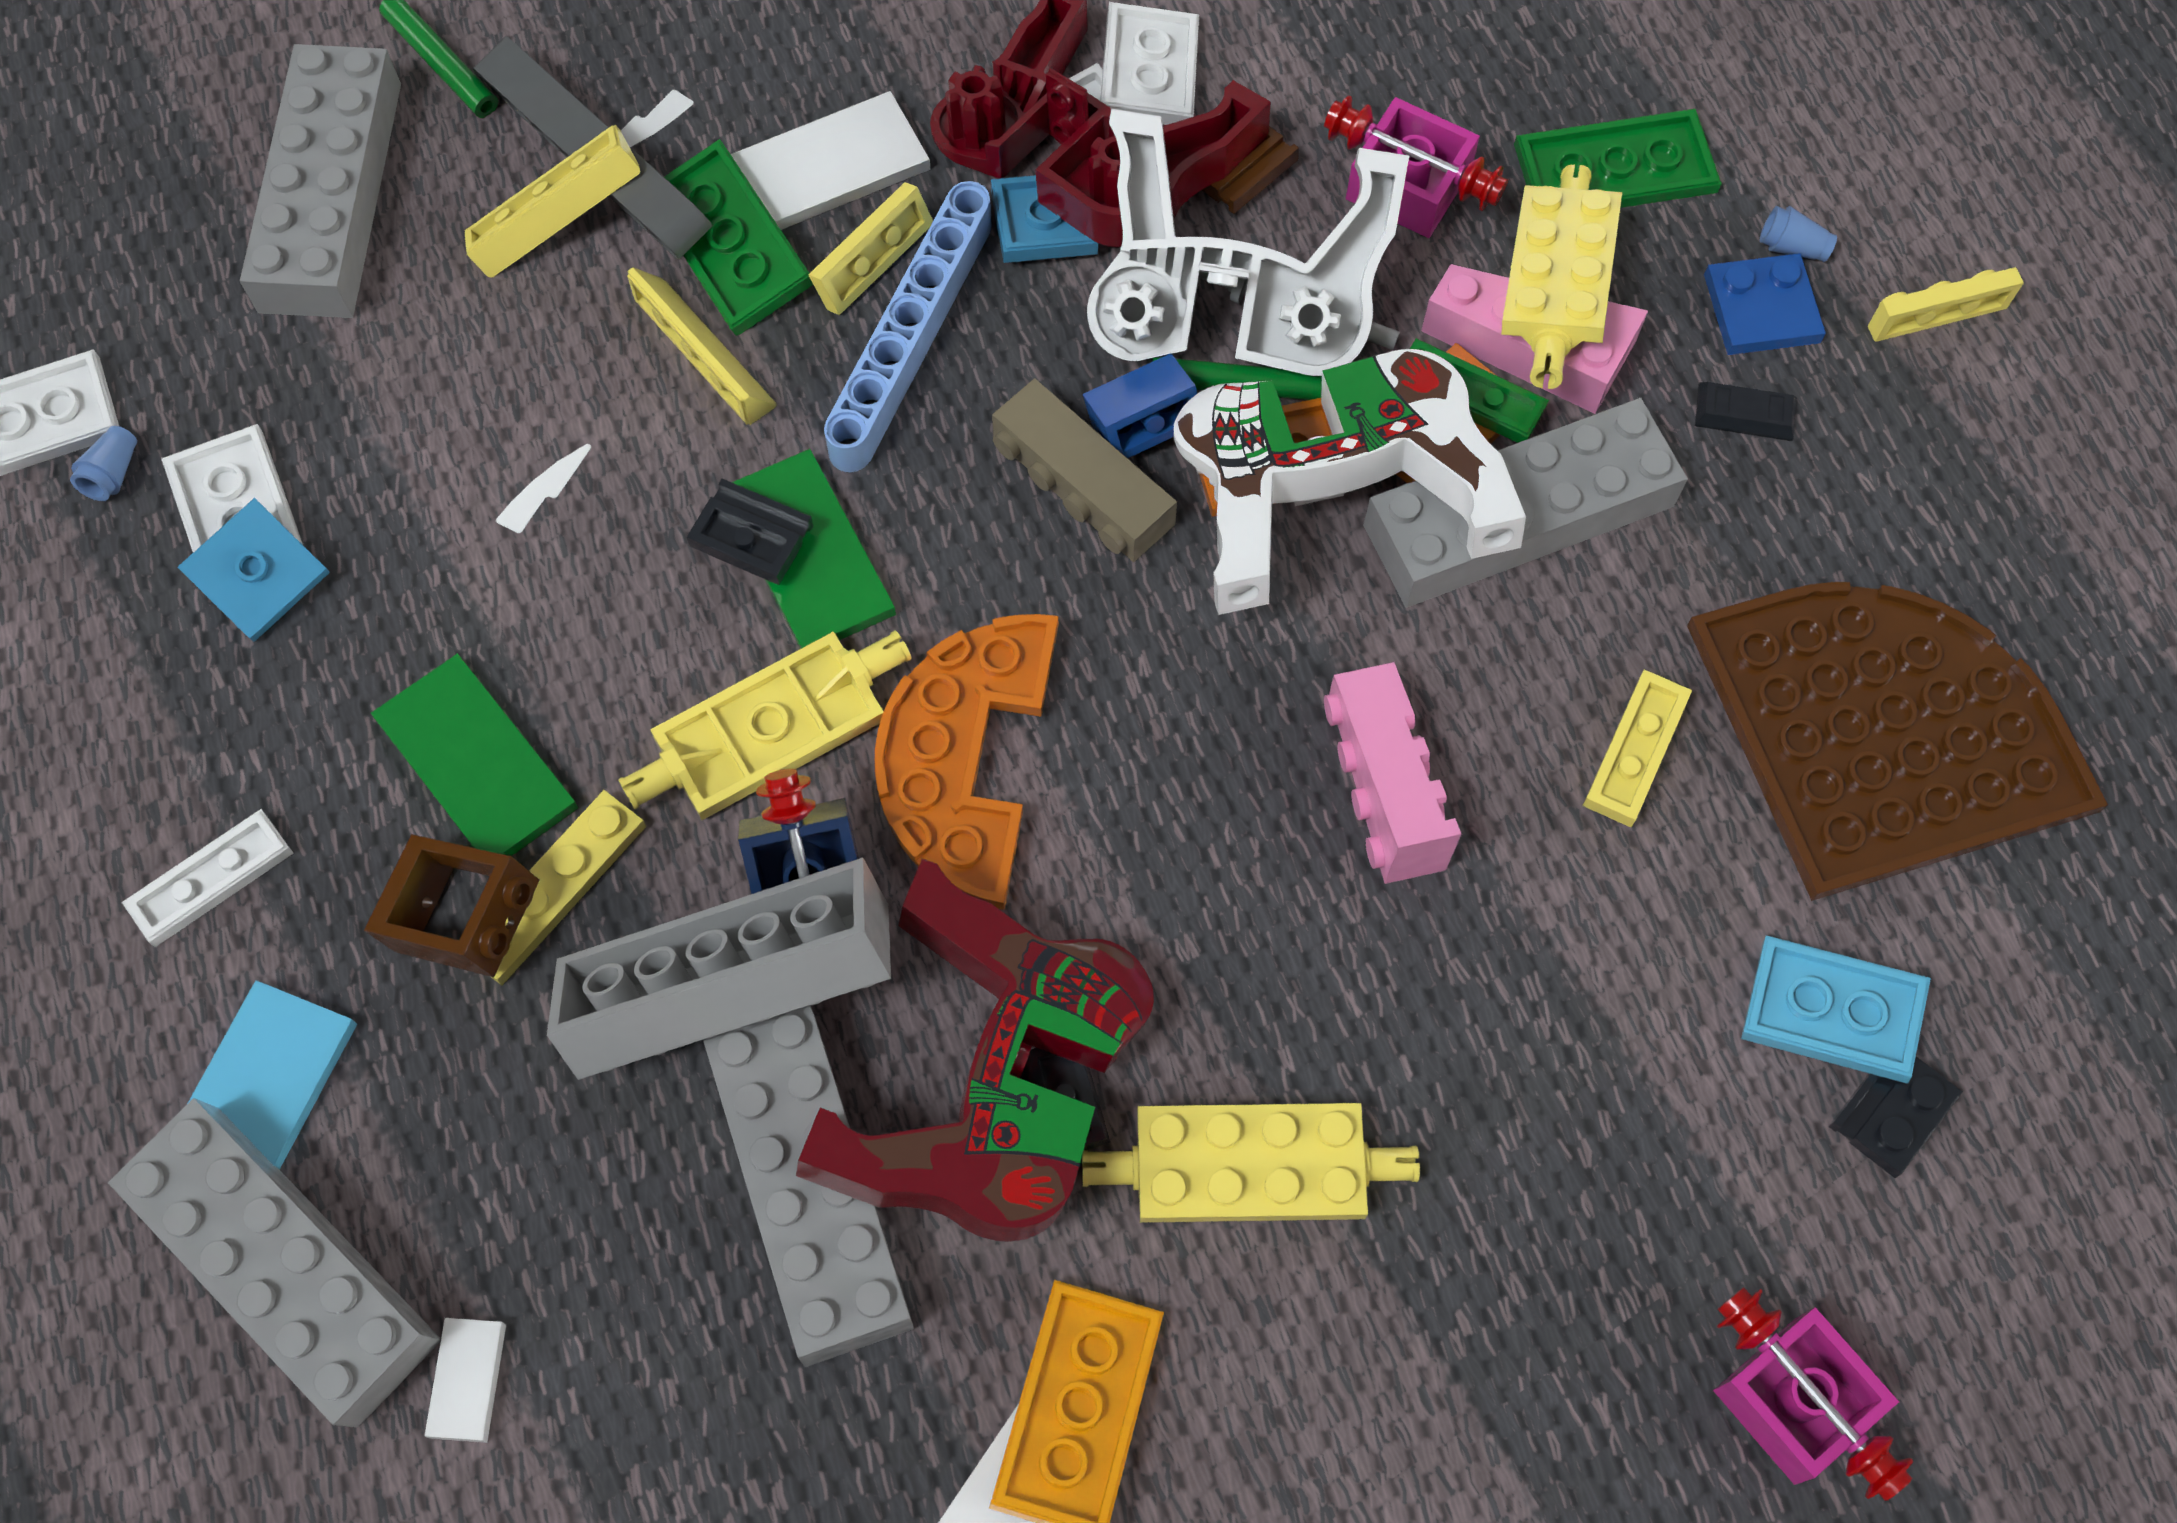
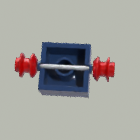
[738,769,859,894]

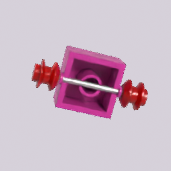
[1324,95,1508,238]
[1713,1287,1913,1501]

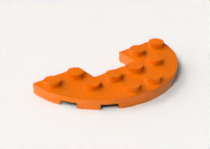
[875,614,1059,910]

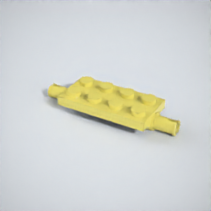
[1501,164,1622,389]
[618,630,911,820]
[1082,1103,1420,1223]

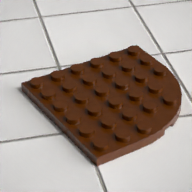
[1687,582,2108,901]

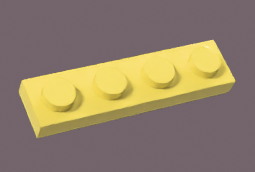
[491,790,646,986]

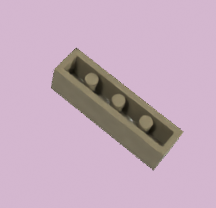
[992,378,1177,562]

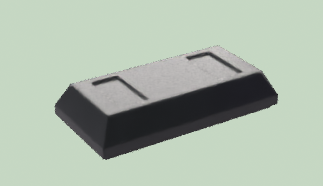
[1695,382,1797,441]

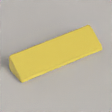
[464,125,641,278]
[627,267,776,425]

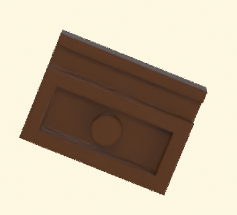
[1202,126,1299,214]

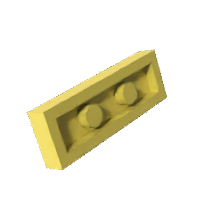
[808,182,933,315]
[1867,267,2024,342]
[1582,669,1692,827]

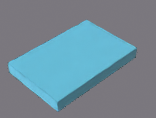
[1741,936,1931,1084]
[187,980,357,1170]

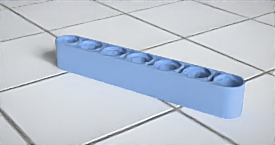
[824,181,992,472]

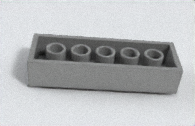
[240,44,401,318]
[1363,398,1688,608]
[547,858,891,1080]
[703,1005,914,1367]
[108,1098,441,1428]

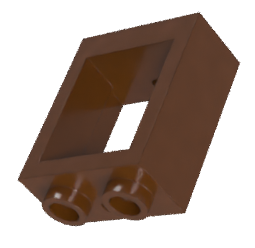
[364,834,540,977]

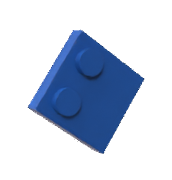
[1704,253,1826,355]

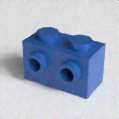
[1083,353,1197,458]

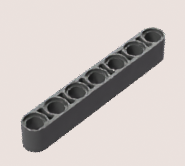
[473,36,713,260]

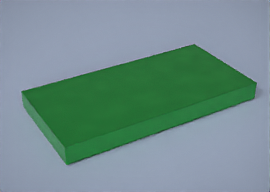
[1514,109,1721,208]
[664,139,814,336]
[732,449,896,649]
[371,653,578,856]

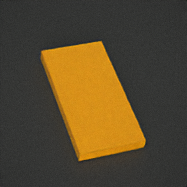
[989,1280,1164,1523]

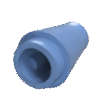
[1760,206,1837,262]
[70,426,137,501]

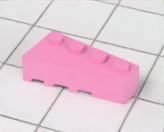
[1421,264,1648,414]
[1324,662,1461,884]

